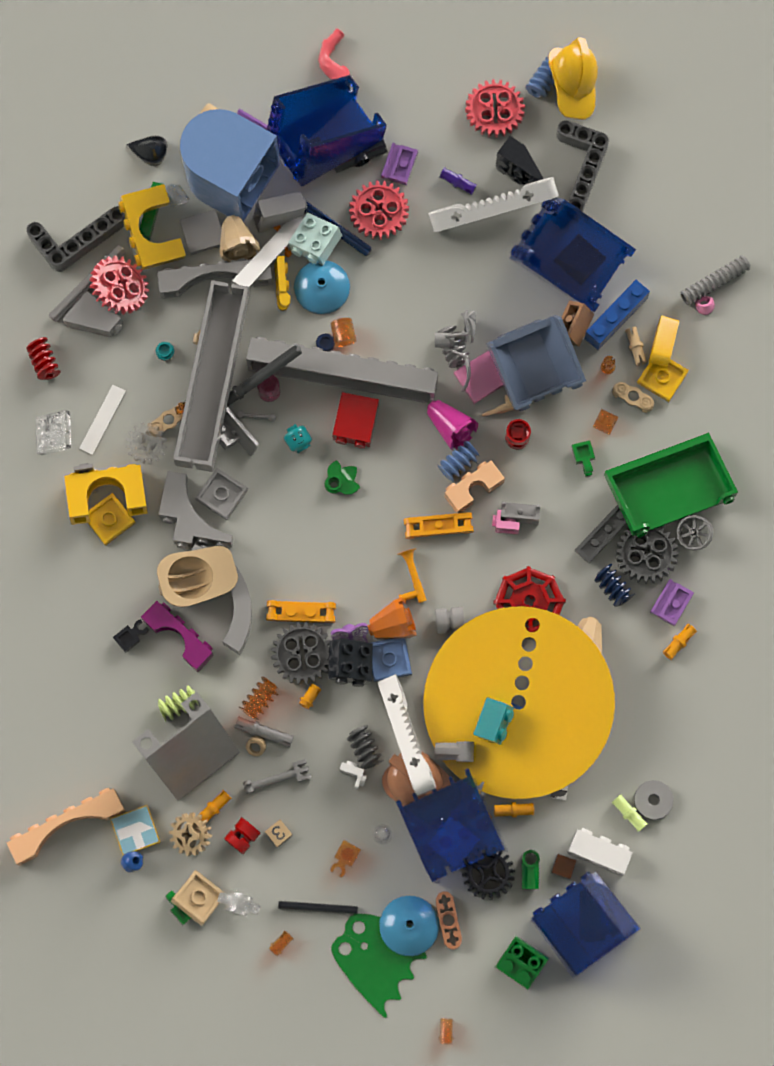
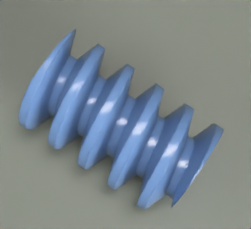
[525,57,555,98]
[437,441,479,482]

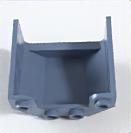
[486,315,586,411]

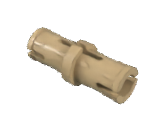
[625,327,647,366]

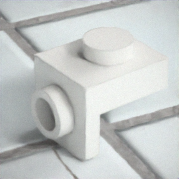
[339,761,367,790]

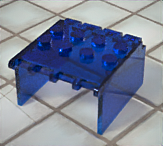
[396,768,508,884]

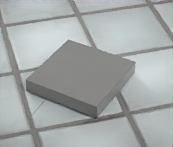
[180,209,222,255]
[195,468,248,520]

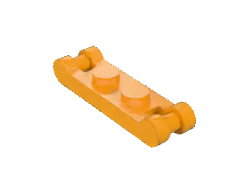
[403,512,474,539]
[266,600,336,623]

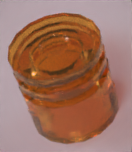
[330,318,356,347]

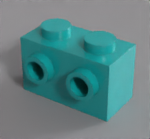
[473,698,514,745]

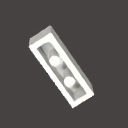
[568,828,633,876]

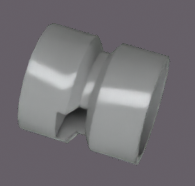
[435,607,464,634]

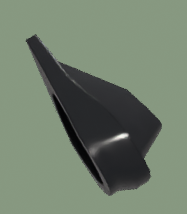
[127,136,167,166]

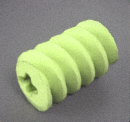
[158,685,199,722]

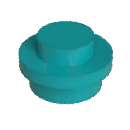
[156,342,175,361]

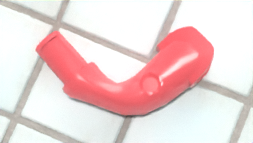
[318,28,350,89]

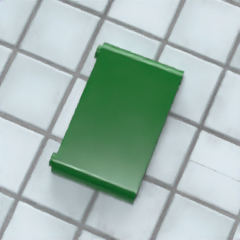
[604,433,738,537]

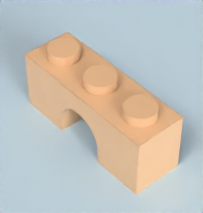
[444,460,505,513]

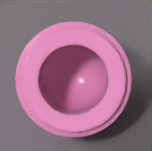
[695,296,715,315]

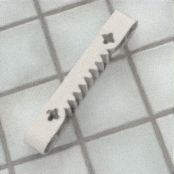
[429,177,559,232]
[378,674,436,796]

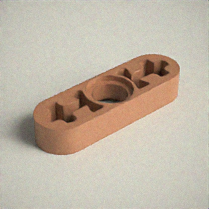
[436,891,462,950]

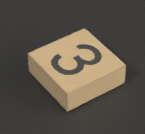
[265,820,292,847]

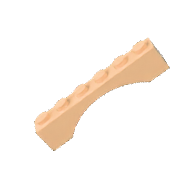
[7,788,126,866]

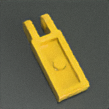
[274,256,290,311]

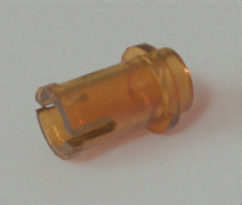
[600,356,616,374]
[269,930,294,956]
[438,1018,454,1044]

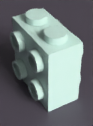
[288,212,342,265]

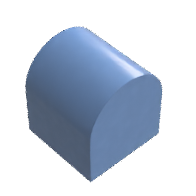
[180,109,280,222]

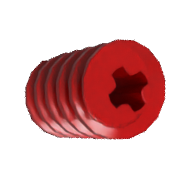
[26,337,61,380]

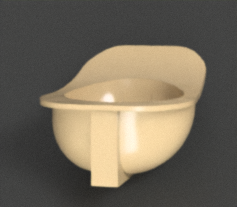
[157,546,238,607]

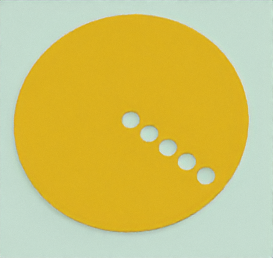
[423,607,615,799]

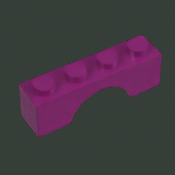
[141,601,214,672]

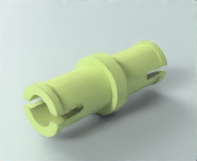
[612,794,648,832]

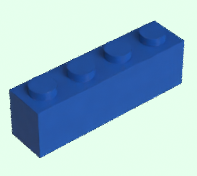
[584,279,650,350]

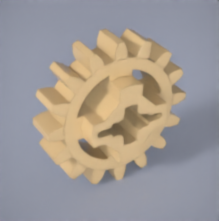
[169,812,212,856]

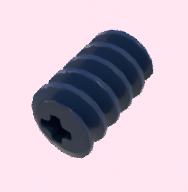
[594,564,635,607]

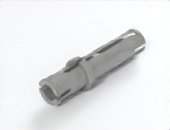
[234,716,294,747]

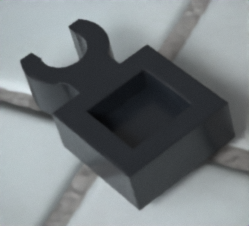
[113,619,149,653]

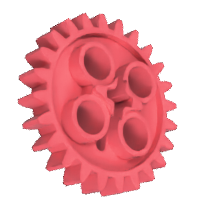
[465,79,525,138]
[349,180,409,240]
[89,255,149,315]

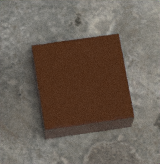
[551,854,577,880]

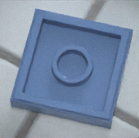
[372,638,412,682]

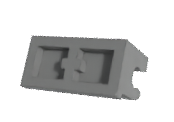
[501,501,540,525]

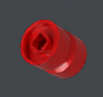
[505,419,531,450]
[224,817,261,855]

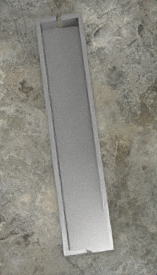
[173,280,250,472]
[246,337,438,404]

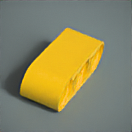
[649,315,679,367]

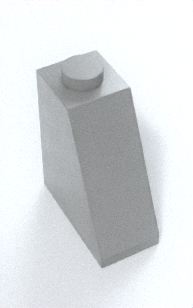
[253,191,307,233]
[63,291,123,337]

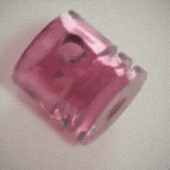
[257,375,280,402]

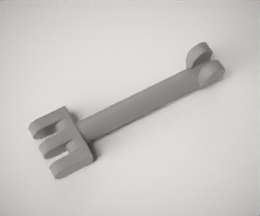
[243,759,311,794]

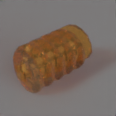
[239,676,279,721]

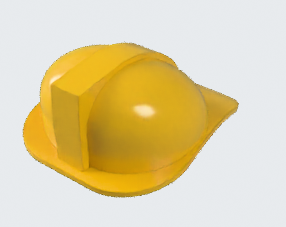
[548,37,598,120]

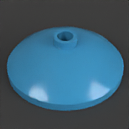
[294,260,350,314]
[380,896,439,956]

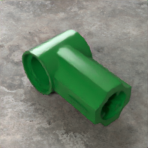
[521,850,540,889]

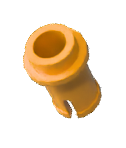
[299,683,322,709]

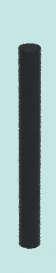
[278,901,358,914]

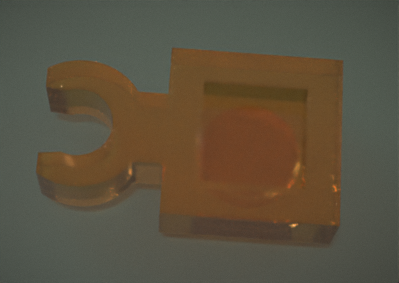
[330,840,361,878]

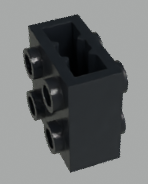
[328,638,373,687]

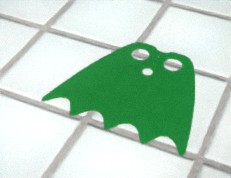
[331,914,427,1018]

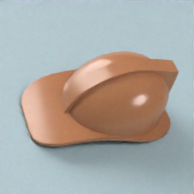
[382,752,462,826]

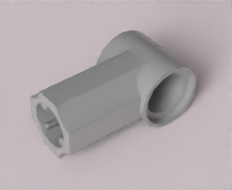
[435,741,474,762]

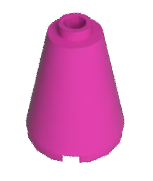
[427,400,478,450]

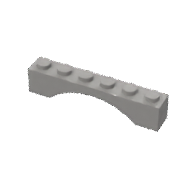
[158,259,273,299]

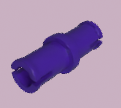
[439,167,477,195]

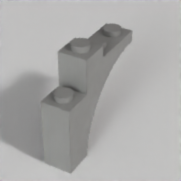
[159,471,234,549]

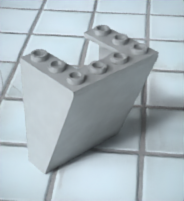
[132,691,240,801]

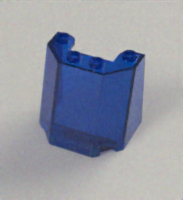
[530,871,641,978]

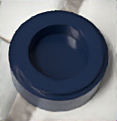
[316,333,335,352]

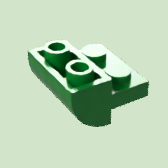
[495,936,549,990]

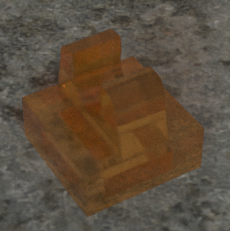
[593,409,618,435]

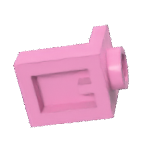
[492,510,520,535]

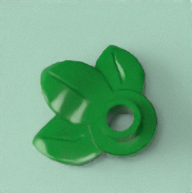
[324,460,360,495]

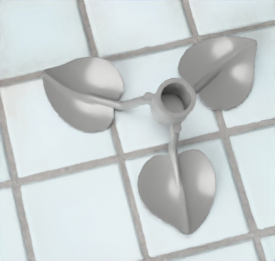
[435,310,476,392]

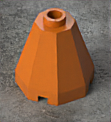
[367,597,417,639]

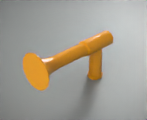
[397,548,427,603]

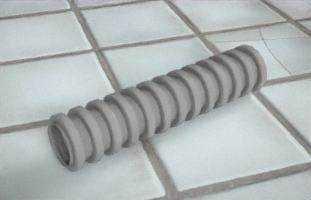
[680,255,750,306]

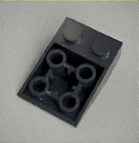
[496,136,544,194]

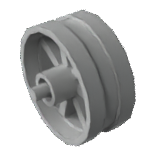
[677,515,714,550]

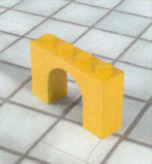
[118,184,186,270]
[64,464,148,525]

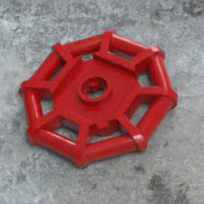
[493,566,566,632]

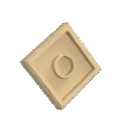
[171,870,226,926]

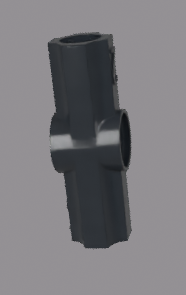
[330,137,388,173]

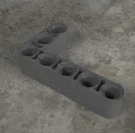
[556,120,609,220]
[27,206,126,272]

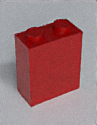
[332,392,379,448]

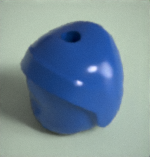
[121,851,143,872]

